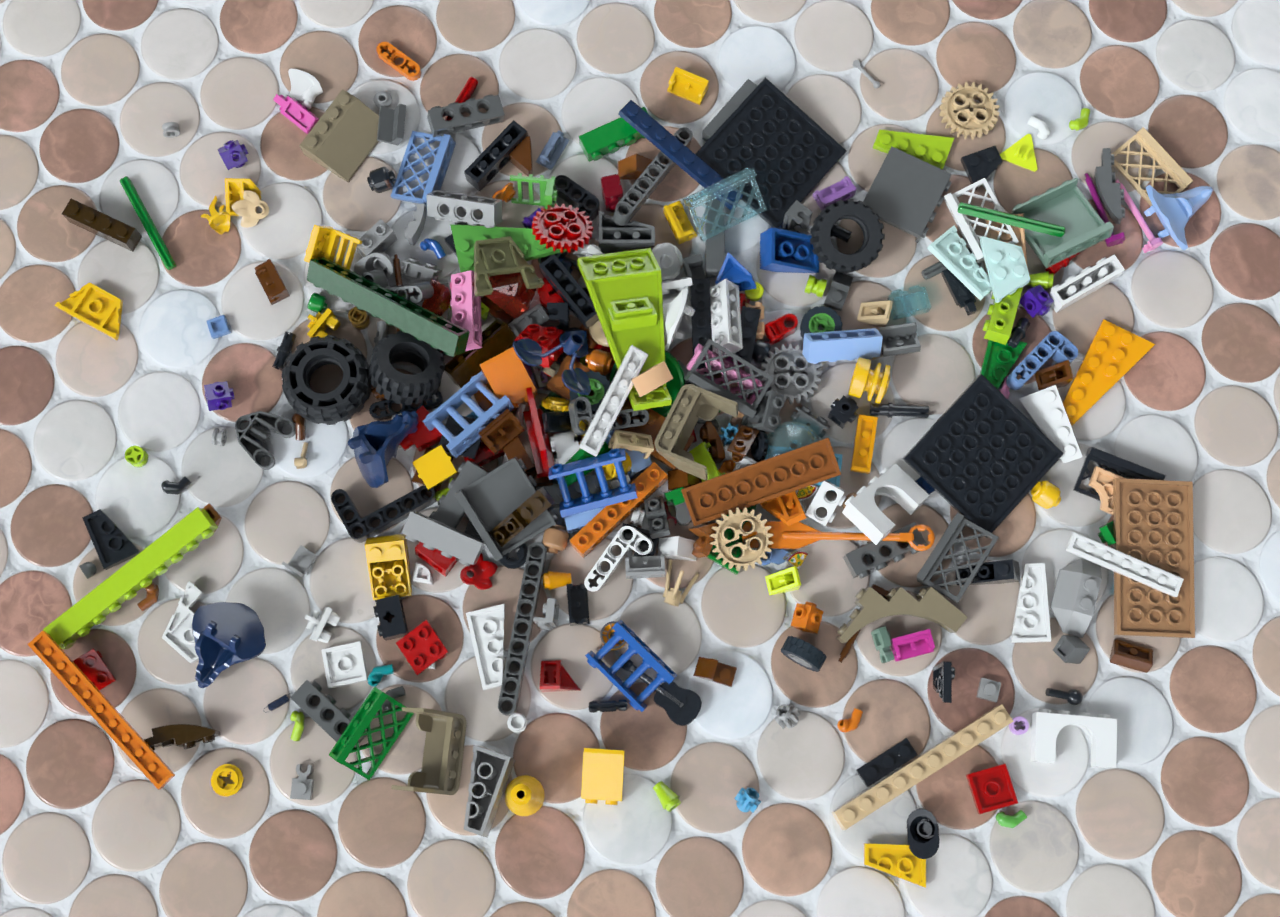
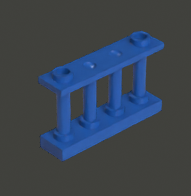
[548,448,638,518]
[585,620,677,712]

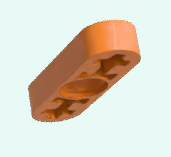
[376,42,421,81]

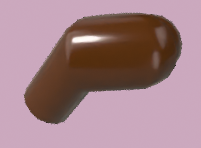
[292,413,306,441]

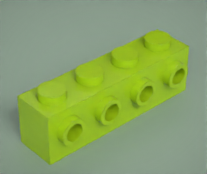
[982,287,1023,345]

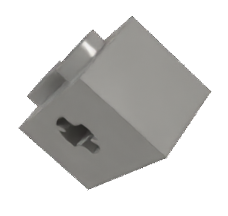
[356,219,397,257]

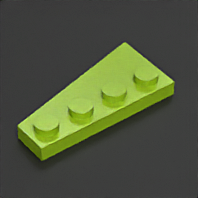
[873,130,954,170]

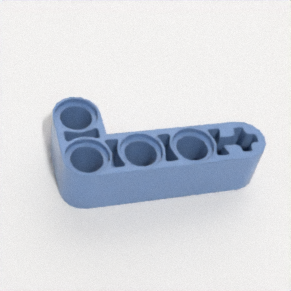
[1006,331,1078,390]

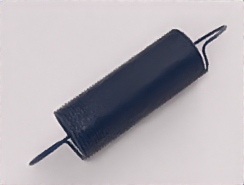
[264,693,293,713]

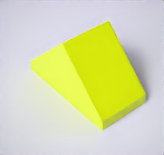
[765,566,801,595]

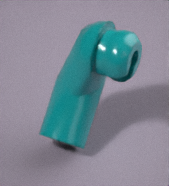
[367,664,394,687]

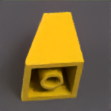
[581,748,625,805]

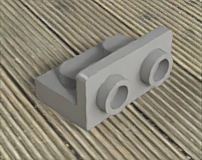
[533,598,559,630]

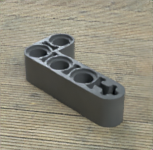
[362,269,434,303]
[569,397,649,435]

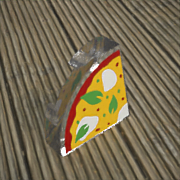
[783,550,808,570]

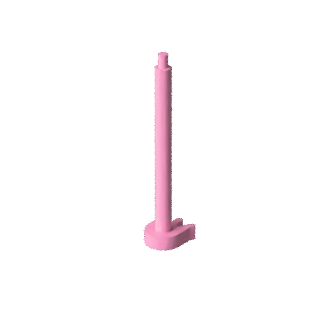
[1115,180,1163,253]

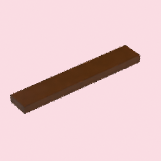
[473,383,535,473]

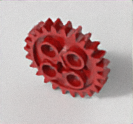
[532,203,593,253]

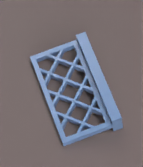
[391,131,456,206]

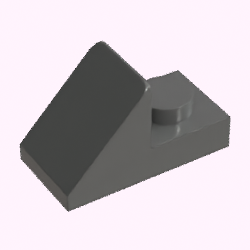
[824,272,854,311]

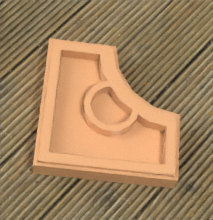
[1088,466,1127,515]

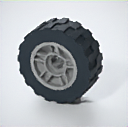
[781,636,827,672]

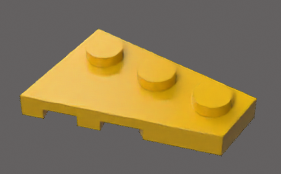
[864,843,926,888]

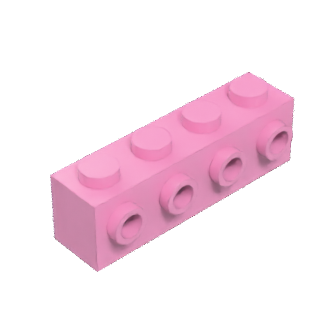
[450,270,482,351]

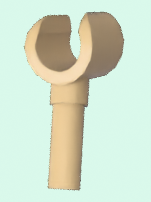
[294,442,308,469]

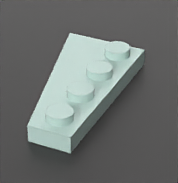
[927,225,992,301]

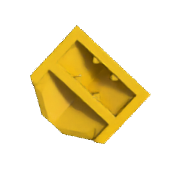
[225,178,262,216]

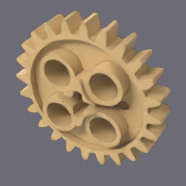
[939,82,1000,140]
[710,508,774,571]

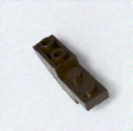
[489,487,555,547]
[144,724,221,751]

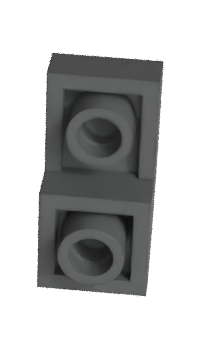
[644,496,670,539]

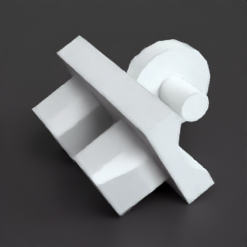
[304,607,340,643]

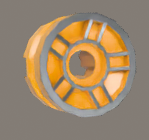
[600,621,626,651]

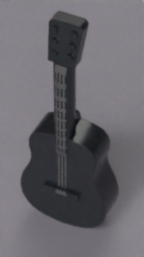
[616,654,702,726]

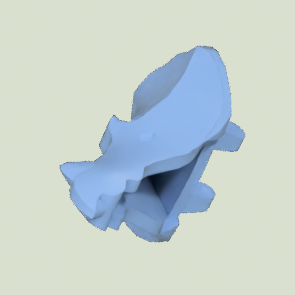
[1144,185,1213,250]

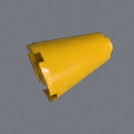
[505,775,545,816]

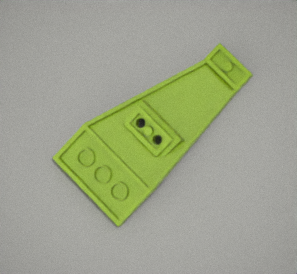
[577,248,672,411]

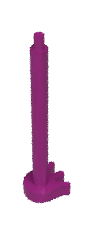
[1084,173,1125,247]

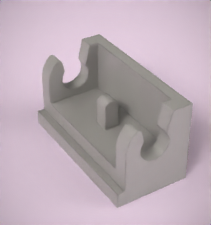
[625,555,665,579]

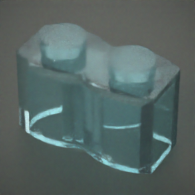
[887,285,931,320]

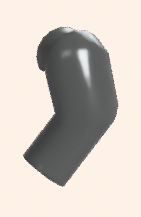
[381,686,406,711]

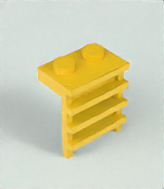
[304,225,362,270]

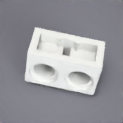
[805,480,846,526]

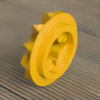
[542,397,570,412]
[211,764,244,797]

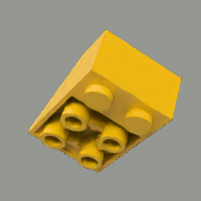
[365,534,412,600]

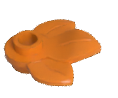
[492,182,516,203]

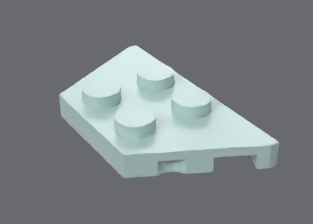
[980,236,1030,303]

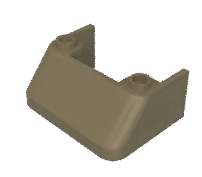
[654,384,738,481]
[391,707,467,795]

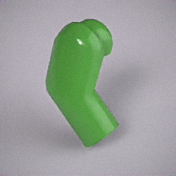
[996,810,1027,828]

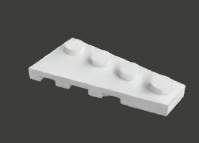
[1019,385,1083,464]
[1010,563,1051,643]
[466,604,505,690]

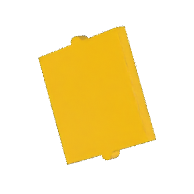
[412,445,457,490]

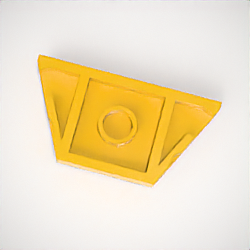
[54,282,123,340]

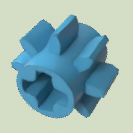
[720,423,738,446]
[734,787,761,813]

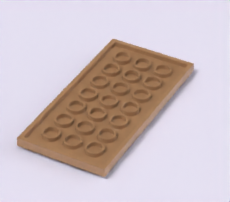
[1113,478,1195,638]

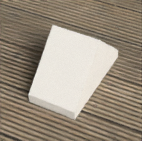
[657,536,696,561]

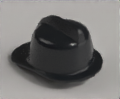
[907,809,940,859]

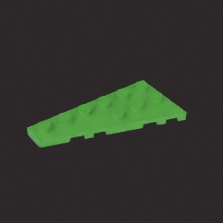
[450,224,567,272]

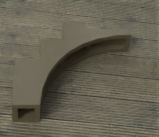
[836,587,968,643]

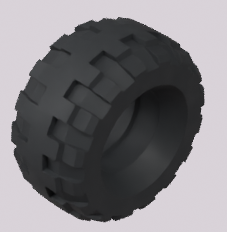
[281,335,372,425]

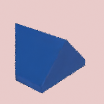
[715,252,756,291]

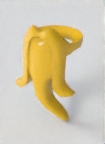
[201,196,231,235]

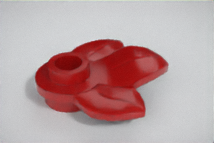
[460,553,498,590]

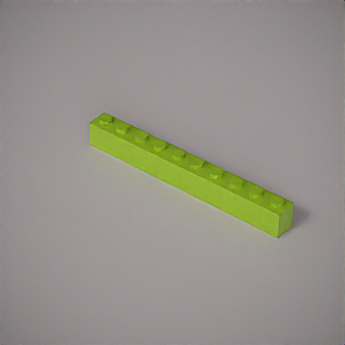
[43,507,218,649]

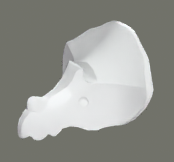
[662,287,695,351]

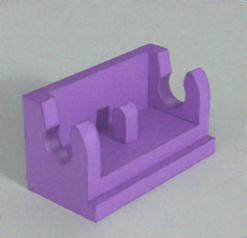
[812,176,856,211]

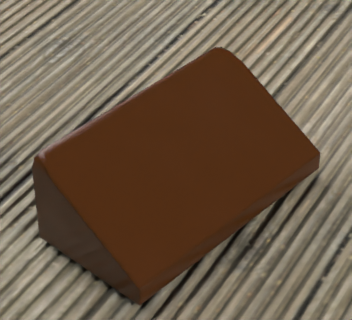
[1110,639,1153,673]

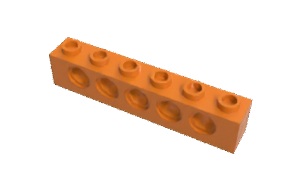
[569,462,668,558]

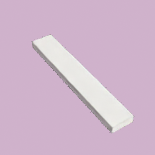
[579,345,648,457]
[1065,532,1184,597]

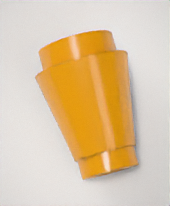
[543,571,572,590]

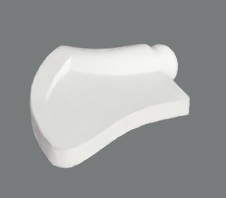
[288,69,323,110]

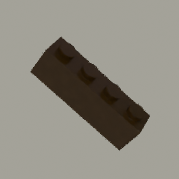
[62,198,142,252]
[444,318,516,388]

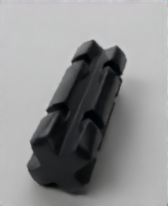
[589,700,627,713]

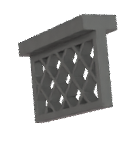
[684,339,774,418]
[916,512,999,603]

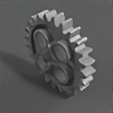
[761,343,822,405]

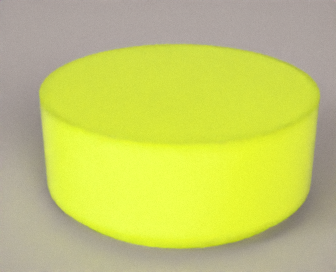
[745,282,764,302]

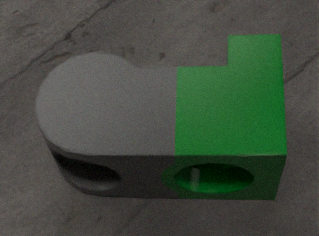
[665,487,692,526]

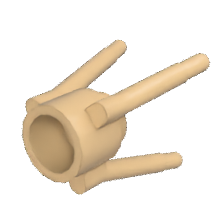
[662,559,699,607]

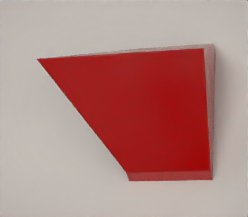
[540,660,581,692]

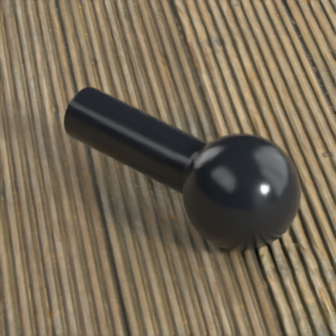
[1045,688,1083,705]

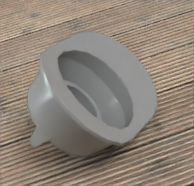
[354,252,393,279]

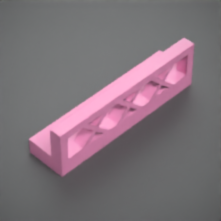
[686,343,763,405]

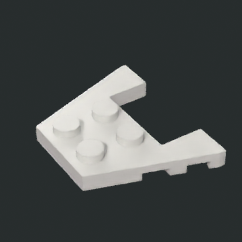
[162,581,204,664]

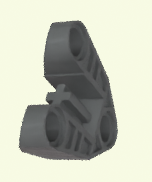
[235,411,296,470]

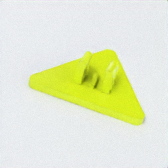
[1000,134,1037,172]

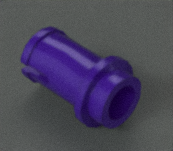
[522,208,541,229]

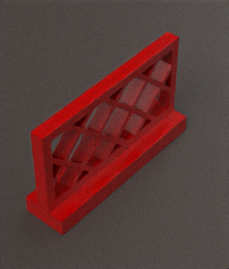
[523,387,555,478]

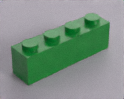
[579,106,648,162]

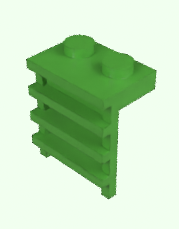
[510,173,558,209]

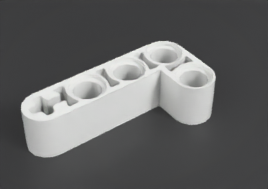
[584,526,654,591]

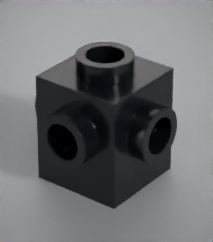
[828,395,859,429]

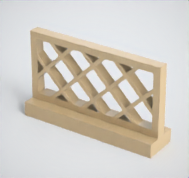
[1112,127,1193,206]

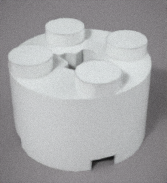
[550,430,580,464]

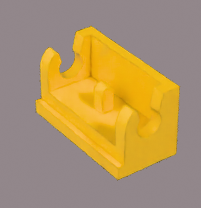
[667,67,709,105]
[663,201,697,244]

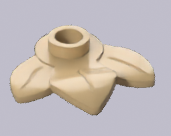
[232,190,269,228]

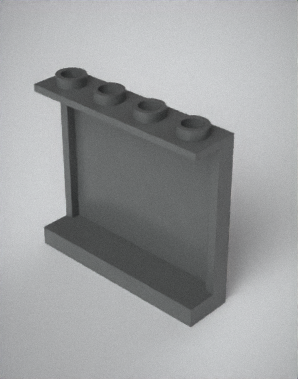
[863,146,952,243]
[455,456,558,561]

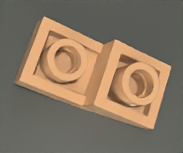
[631,361,673,397]

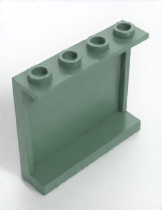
[1011,178,1114,268]

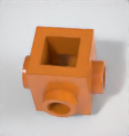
[791,602,824,634]

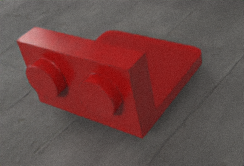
[514,324,564,368]

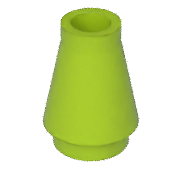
[1026,272,1053,290]
[653,781,681,812]

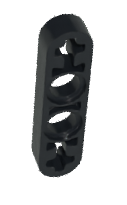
[369,391,443,421]

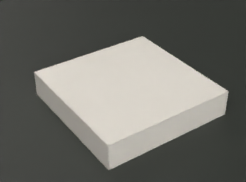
[322,641,368,689]

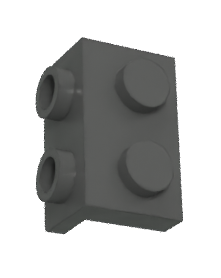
[879,323,921,357]

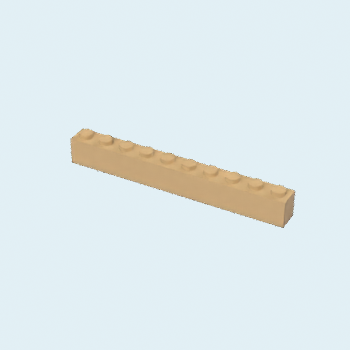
[832,704,1014,830]

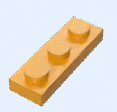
[850,414,878,474]

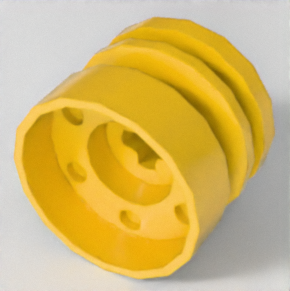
[848,357,891,404]

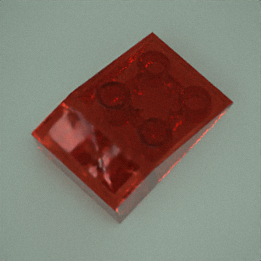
[472,272,537,319]

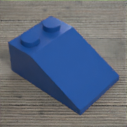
[760,227,819,273]

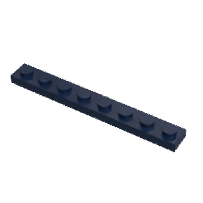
[618,100,744,210]

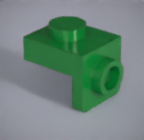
[1098,521,1116,546]

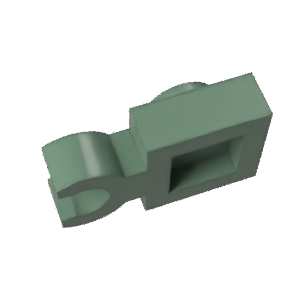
[871,626,894,663]

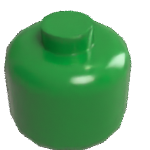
[307,292,328,313]

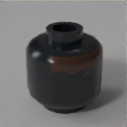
[367,167,396,193]

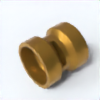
[348,307,370,330]

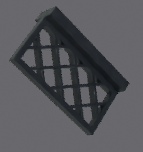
[1073,447,1166,501]

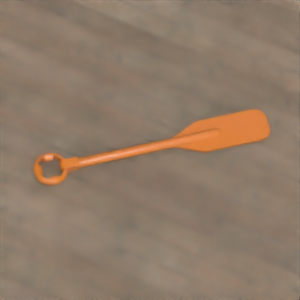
[742,521,935,551]

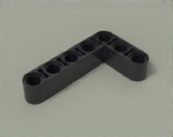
[538,175,600,268]
[331,485,436,543]

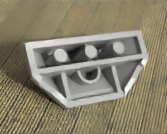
[1050,558,1102,638]

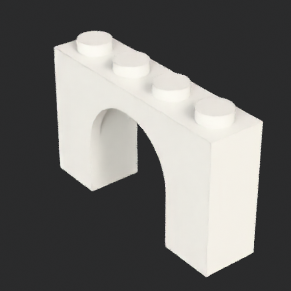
[842,464,929,545]
[1030,709,1117,769]

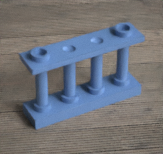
[423,371,514,458]

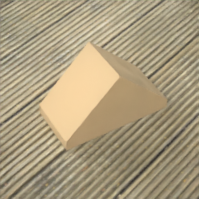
[857,301,893,327]

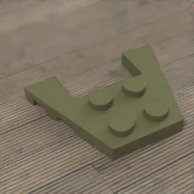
[474,236,544,297]

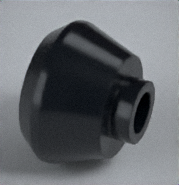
[752,339,772,364]

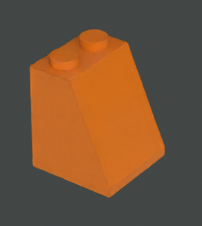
[480,347,538,412]

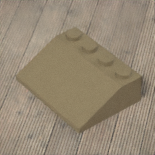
[299,89,379,182]

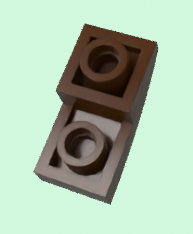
[699,421,726,464]

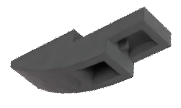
[1094,148,1125,224]

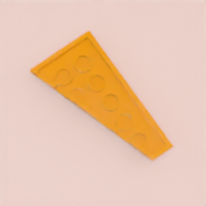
[1063,319,1155,426]

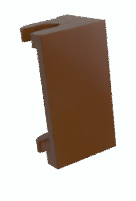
[254,259,290,305]
[478,409,525,455]

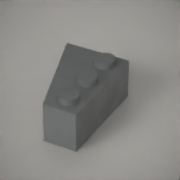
[599,211,655,254]

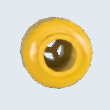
[1031,480,1061,509]

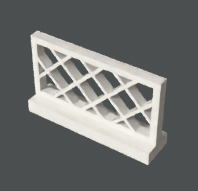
[944,178,1019,264]

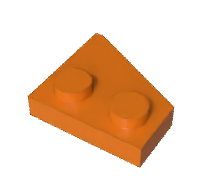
[760,491,806,526]

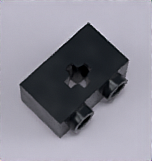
[373,595,409,641]

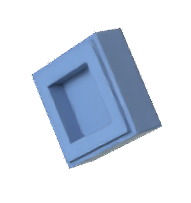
[206,315,231,339]

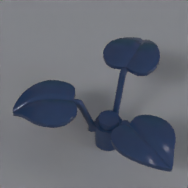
[513,331,591,395]

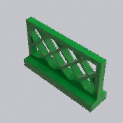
[329,686,414,781]

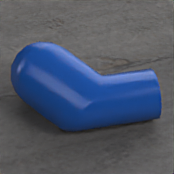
[420,238,446,260]

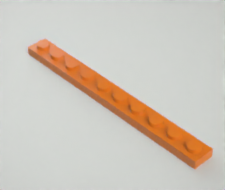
[28,630,175,790]

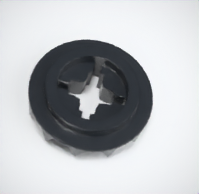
[751,431,769,462]
[499,543,528,569]

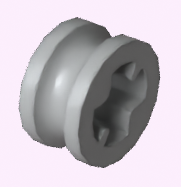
[162,122,180,138]
[212,428,227,446]

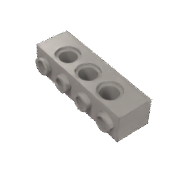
[427,190,502,228]

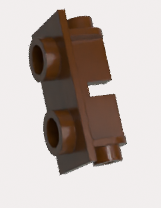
[727,425,759,462]

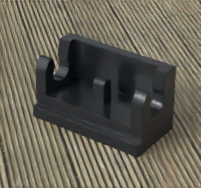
[547,303,570,331]
[566,583,590,626]

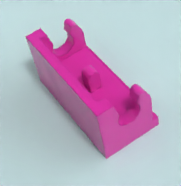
[891,629,935,662]

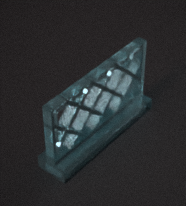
[683,168,767,241]

